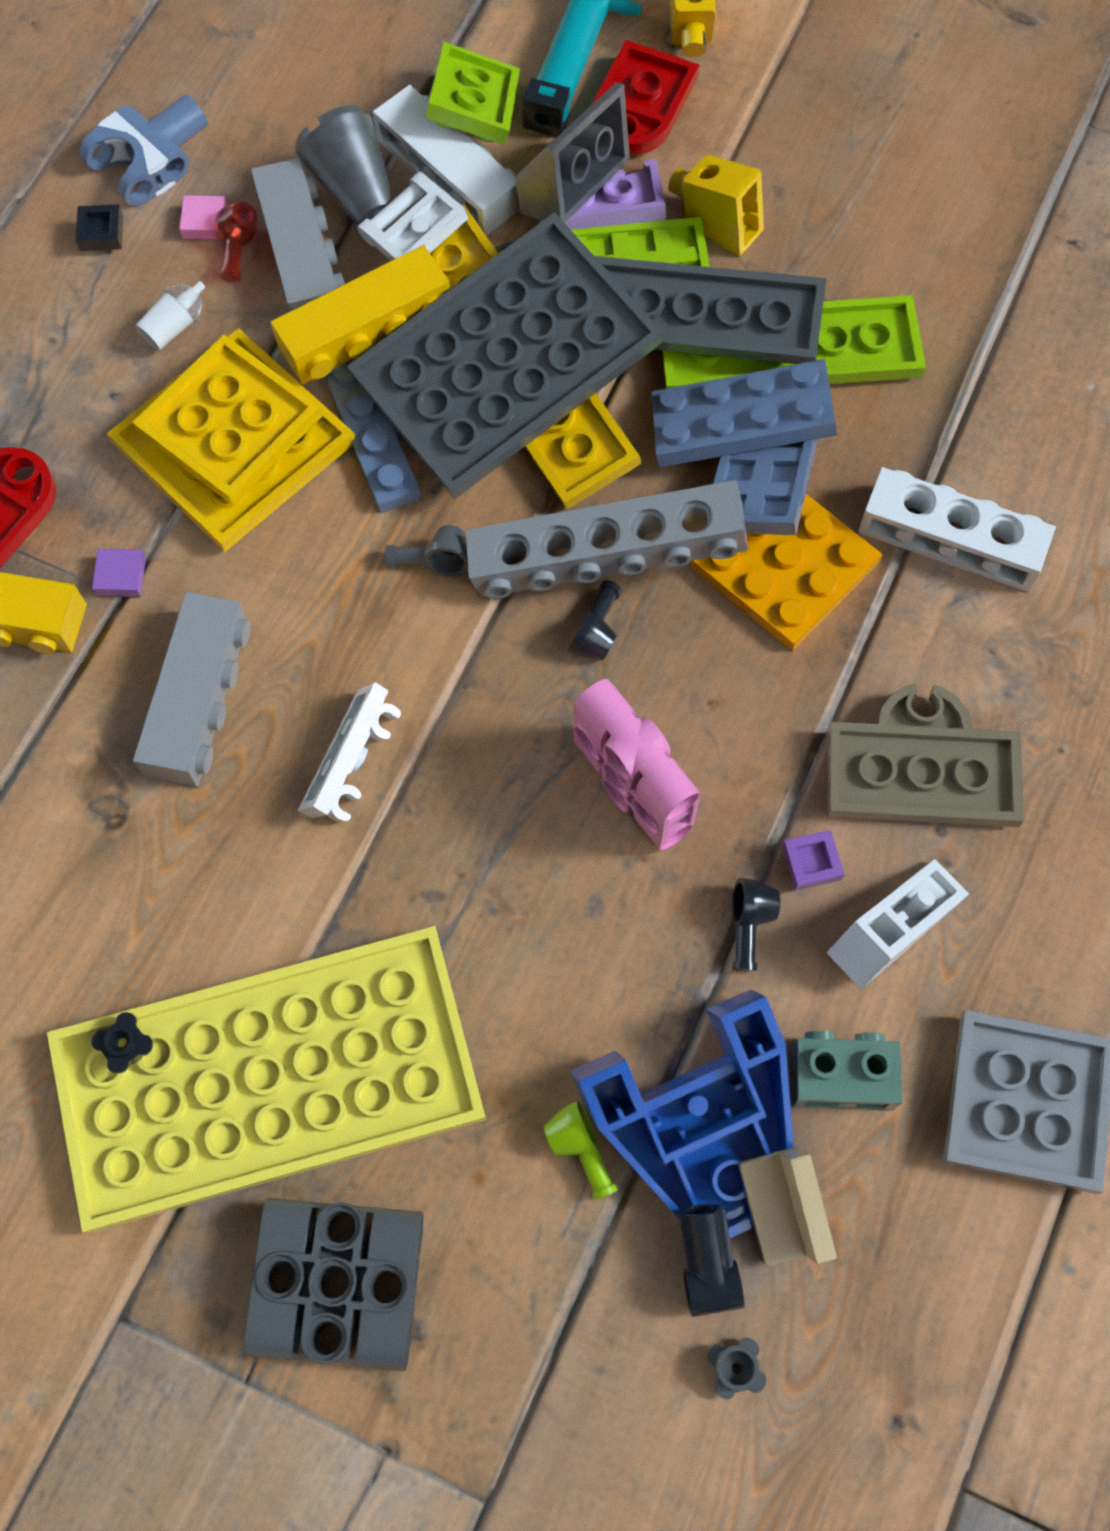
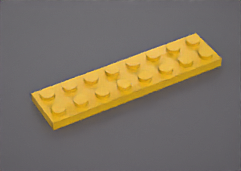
[430,204,641,510]

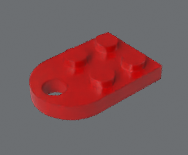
[592,40,700,155]
[0,447,56,569]

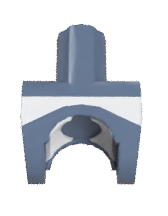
[80,94,208,206]

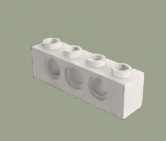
[858,467,1056,592]

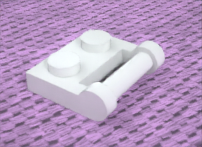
[357,171,469,261]

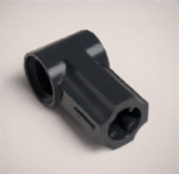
[678,1203,744,1317]

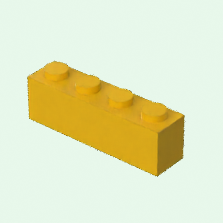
[271,245,450,385]
[0,572,87,654]

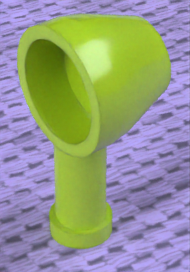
[544,1101,618,1200]

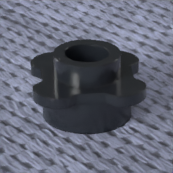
[91,1012,153,1074]

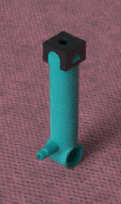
[522,0,642,137]

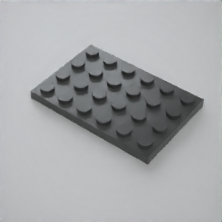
[347,212,664,500]

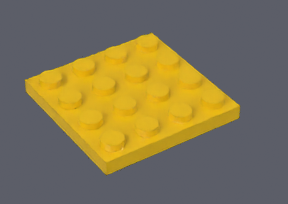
[106,328,355,552]

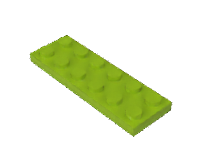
[660,295,926,389]

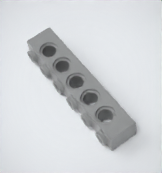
[466,480,749,599]

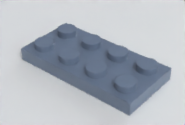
[651,359,837,467]
[705,439,818,536]

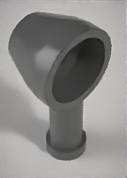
[385,525,468,576]

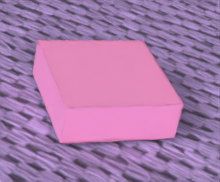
[179,195,227,239]

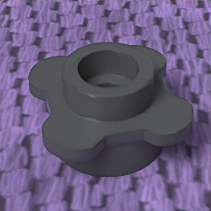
[707,1338,766,1399]

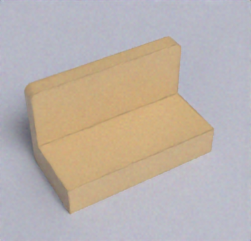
[739,1147,837,1266]

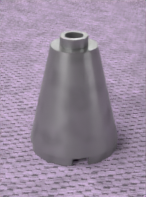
[295,105,393,226]

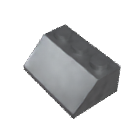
[515,82,630,223]

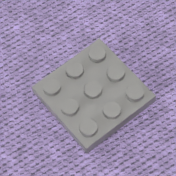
[943,1010,1110,1194]

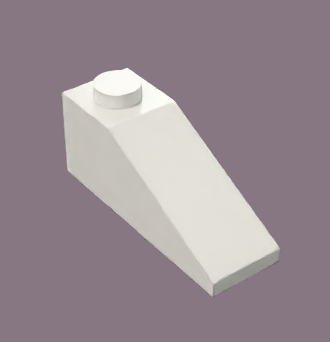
[827,859,969,989]

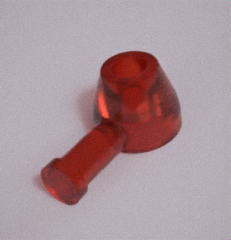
[214,202,258,282]

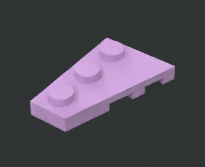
[540,158,666,229]

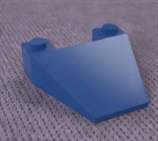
[570,989,794,1238]

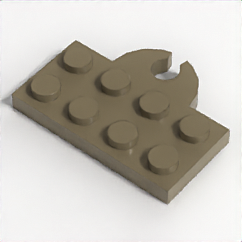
[828,683,1024,827]

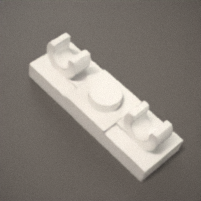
[297,683,401,822]

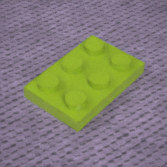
[425,42,520,145]

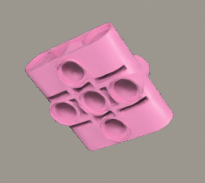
[574,679,701,851]

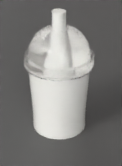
[135,281,205,351]

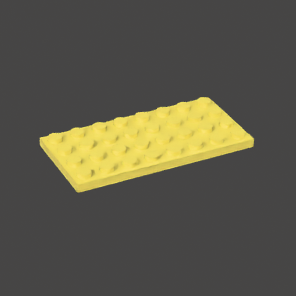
[47,926,487,1234]

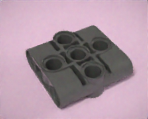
[244,1198,424,1371]

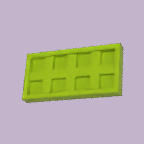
[570,217,710,267]

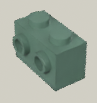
[791,1031,902,1111]

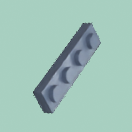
[323,359,421,514]

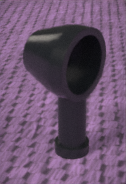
[567,580,622,660]
[732,878,781,971]

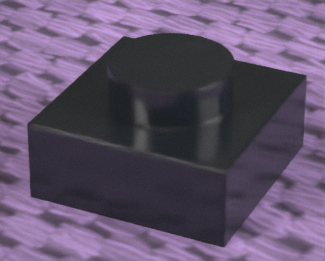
[76,204,123,251]

